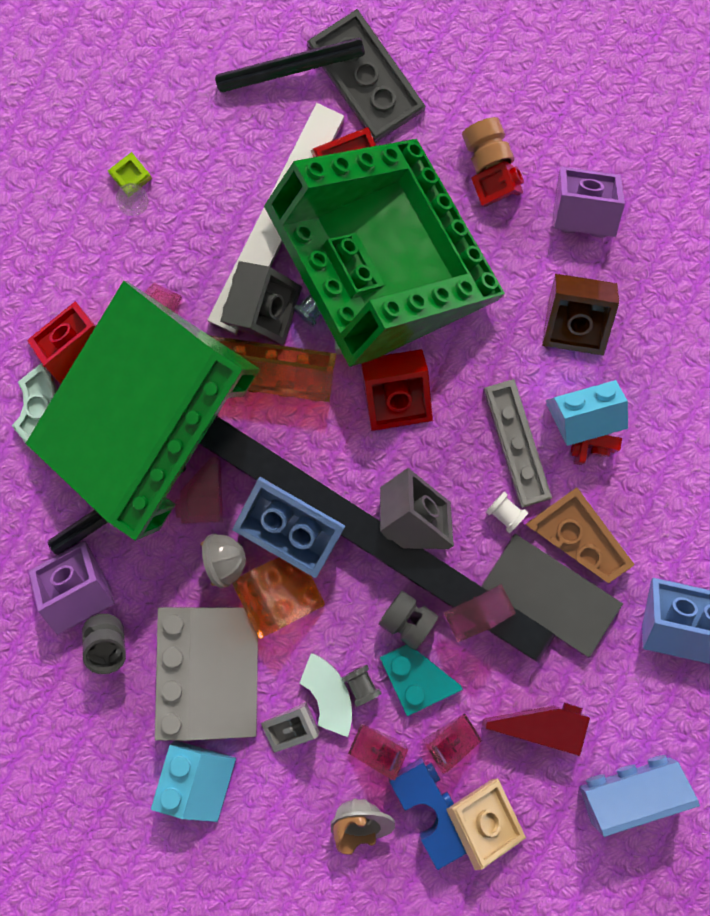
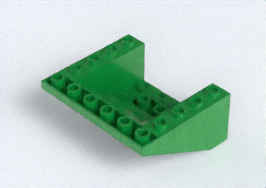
[264,139,505,367]
[25,280,261,541]

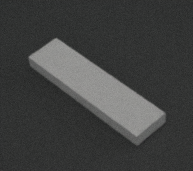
[483,379,552,508]

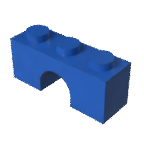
[388,758,467,870]

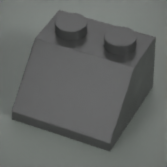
[220,261,302,345]
[380,468,454,549]

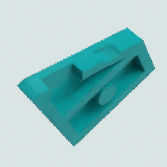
[380,644,463,716]

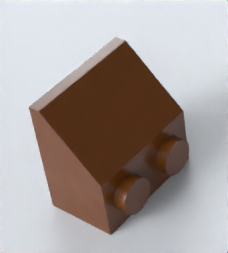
[542,273,619,356]

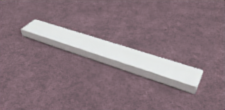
[207,103,344,335]

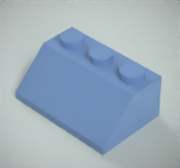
[232,477,345,578]
[642,578,710,664]
[579,755,700,837]

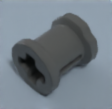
[342,665,382,707]

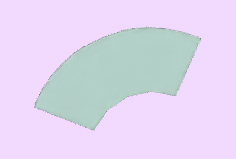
[12,363,57,451]
[299,653,352,737]

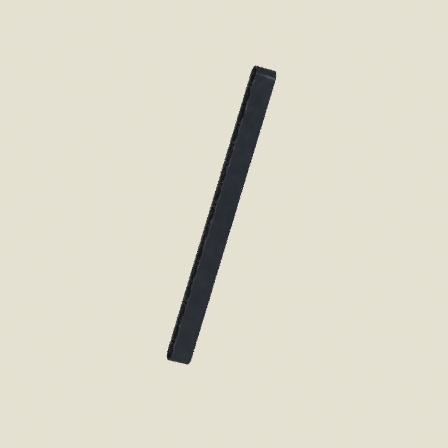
[199,416,556,663]

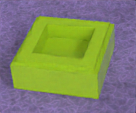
[107,152,152,197]

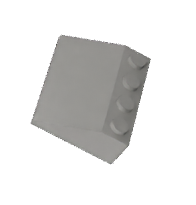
[155,607,259,741]

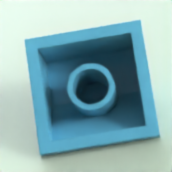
[546,380,628,446]
[151,740,236,822]

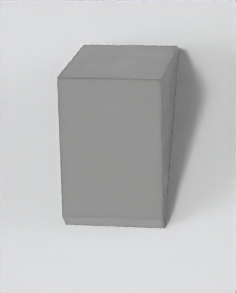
[261,702,319,753]

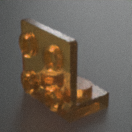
[232,557,325,639]

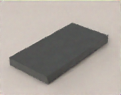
[307,9,426,143]
[481,534,623,657]

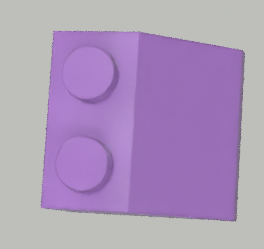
[553,166,625,238]
[29,541,115,635]

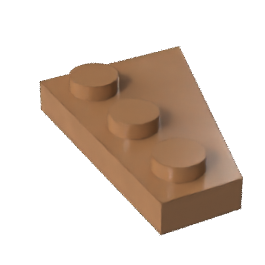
[525,487,635,583]

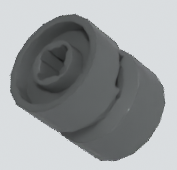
[378,590,439,650]
[82,614,126,674]

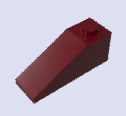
[482,702,590,756]

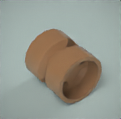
[462,117,515,174]

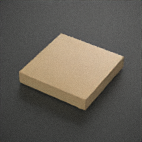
[446,778,526,871]

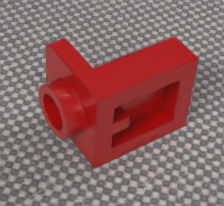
[471,161,524,207]
[570,435,622,465]

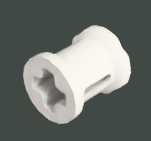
[485,491,528,533]

